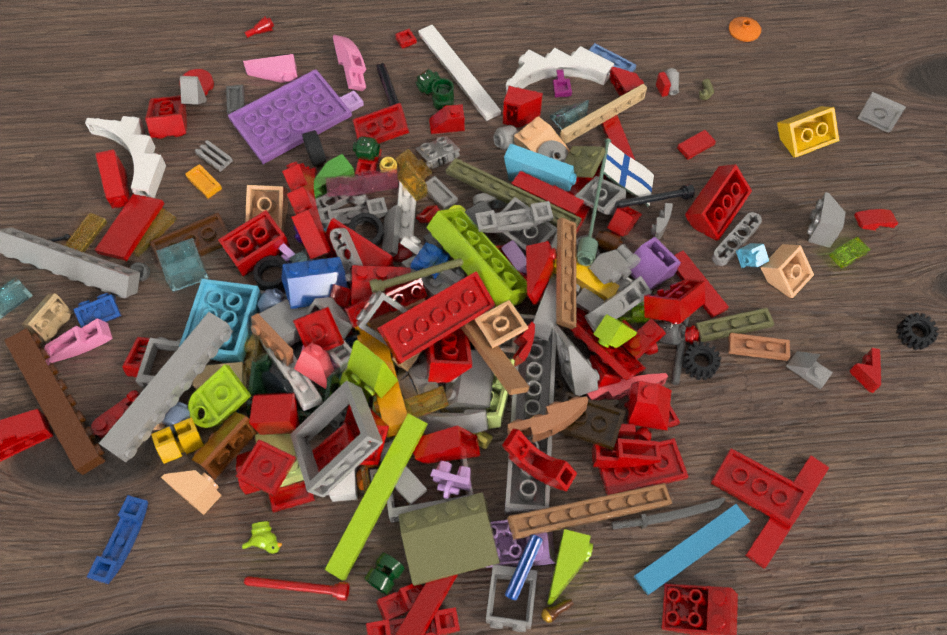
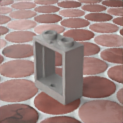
[356,290,408,345]
[136,337,181,389]
[486,565,537,632]

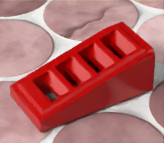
[122,337,150,377]

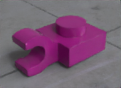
[552,69,572,98]

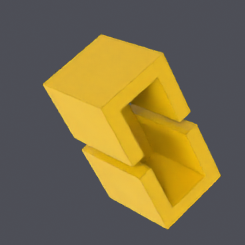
[151,417,204,464]

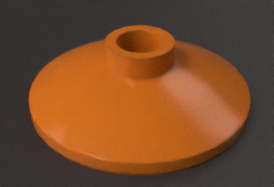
[728,17,761,42]

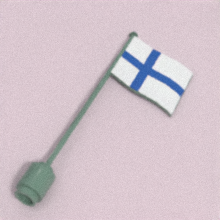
[576,138,654,266]

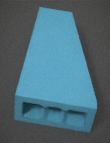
[504,144,577,191]

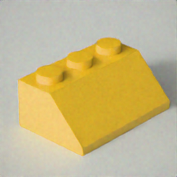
[777,106,839,158]

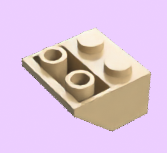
[21,293,73,343]

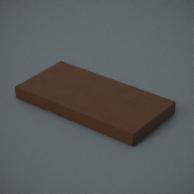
[150,212,229,273]

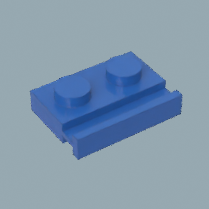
[410,242,451,279]

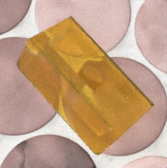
[398,161,428,201]

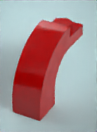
[502,428,577,491]

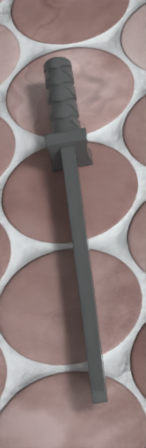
[611,497,725,530]

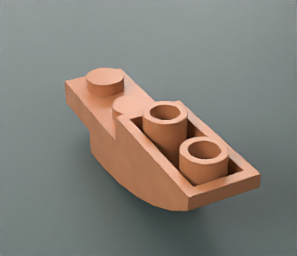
[507,396,588,443]

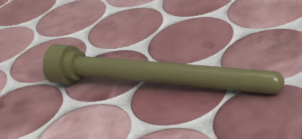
[369,258,463,293]

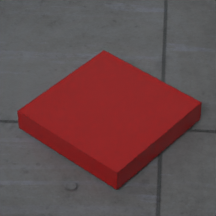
[293,307,344,351]
[236,439,297,497]

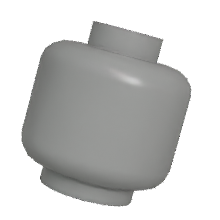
[493,125,519,150]

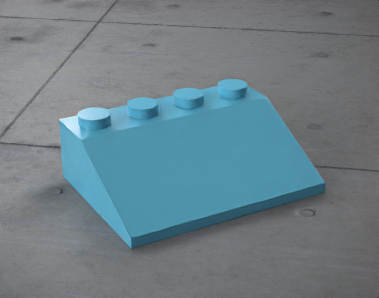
[179,279,262,363]

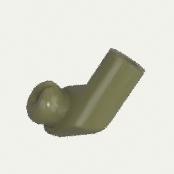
[699,79,714,100]

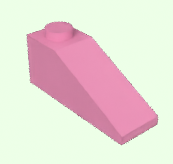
[243,54,298,83]

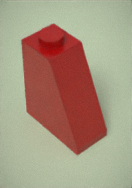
[96,149,130,209]
[413,425,480,464]

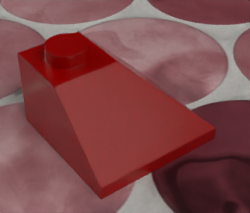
[627,381,672,431]

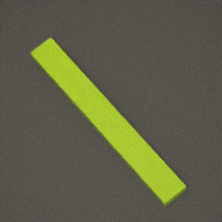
[325,413,428,581]

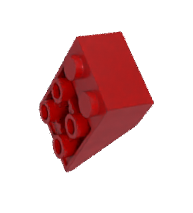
[662,584,738,635]

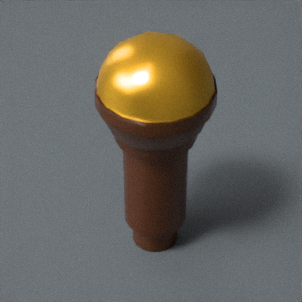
[541,599,573,623]

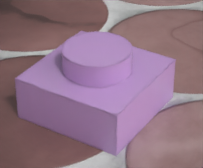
[340,90,364,112]
[278,243,301,263]

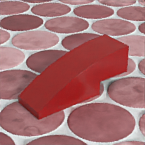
[592,438,661,468]

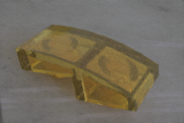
[395,149,433,183]
[244,333,262,379]

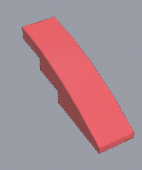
[586,373,668,400]

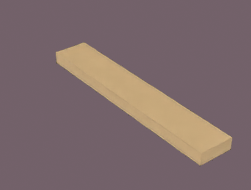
[560,84,647,144]

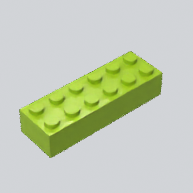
[426,208,528,307]

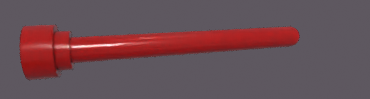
[244,576,350,601]

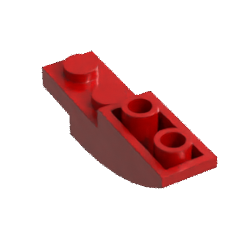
[345,278,427,328]

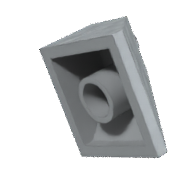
[575,176,626,216]

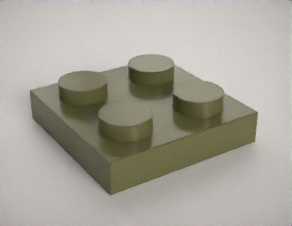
[564,146,606,178]

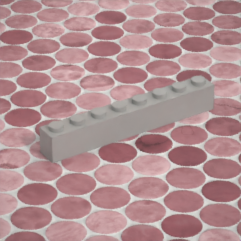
[0,227,140,298]
[99,312,233,462]

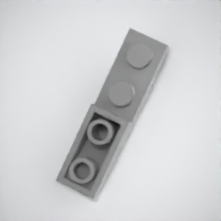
[584,276,651,332]

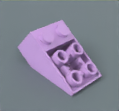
[486,520,556,568]

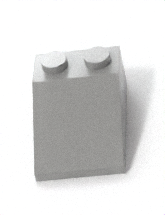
[554,325,600,396]

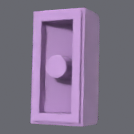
[502,240,527,274]

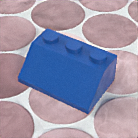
[281,257,347,309]

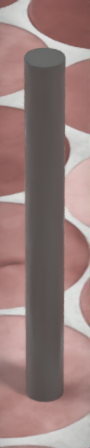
[671,317,689,385]

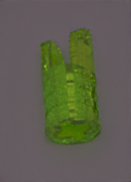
[617,306,650,323]

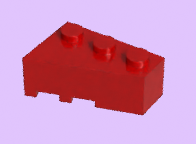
[644,279,705,324]
[0,409,54,462]

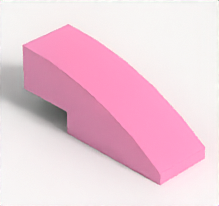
[45,318,113,363]

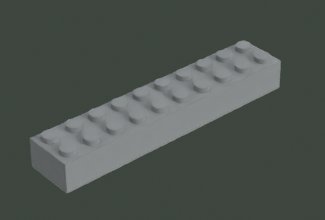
[505,314,557,515]

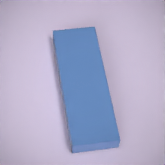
[589,43,636,72]

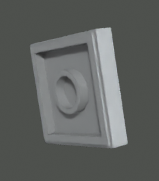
[857,92,906,133]

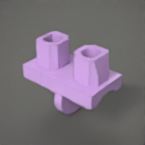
[431,461,472,499]

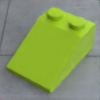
[547,529,593,605]

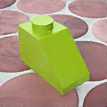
[594,314,637,348]

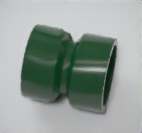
[432,78,454,110]
[364,552,405,595]

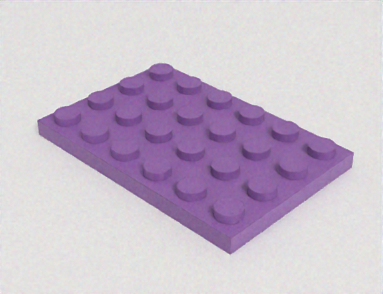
[228,69,352,164]

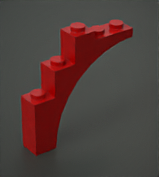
[282,162,332,259]

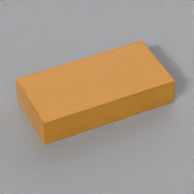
[185,164,222,199]

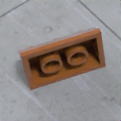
[191,412,257,480]

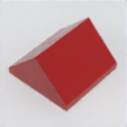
[249,393,300,435]

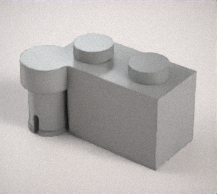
[589,244,641,284]

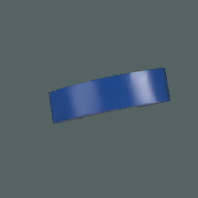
[87,495,148,584]

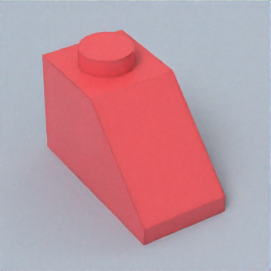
[294,342,337,390]

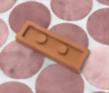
[251,313,294,366]
[728,333,790,361]

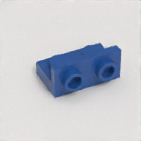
[73,293,122,328]

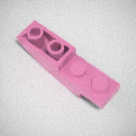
[333,35,366,91]

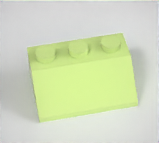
[485,359,515,429]

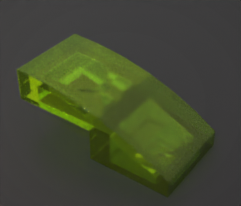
[829,237,871,269]

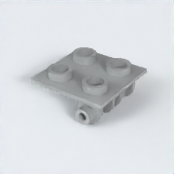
[415,136,460,169]

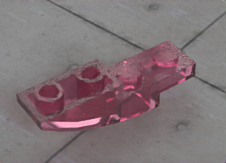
[325,169,399,197]

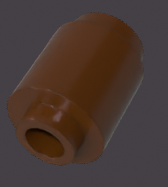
[595,231,624,252]

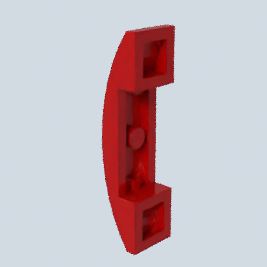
[366,607,460,635]

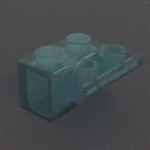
[156,238,209,292]

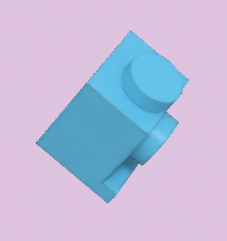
[736,243,769,268]

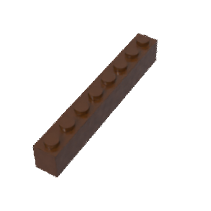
[4,328,106,475]

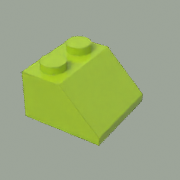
[347,340,398,398]

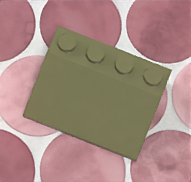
[398,492,500,586]

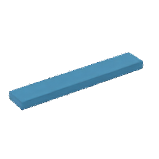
[634,504,750,595]

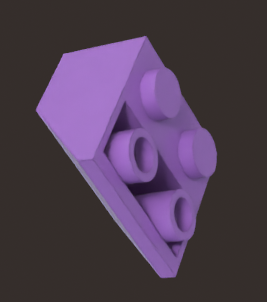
[630,237,681,290]

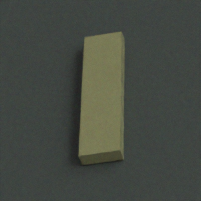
[694,308,774,342]

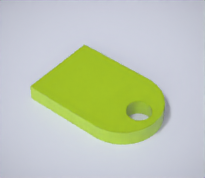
[188,364,251,428]

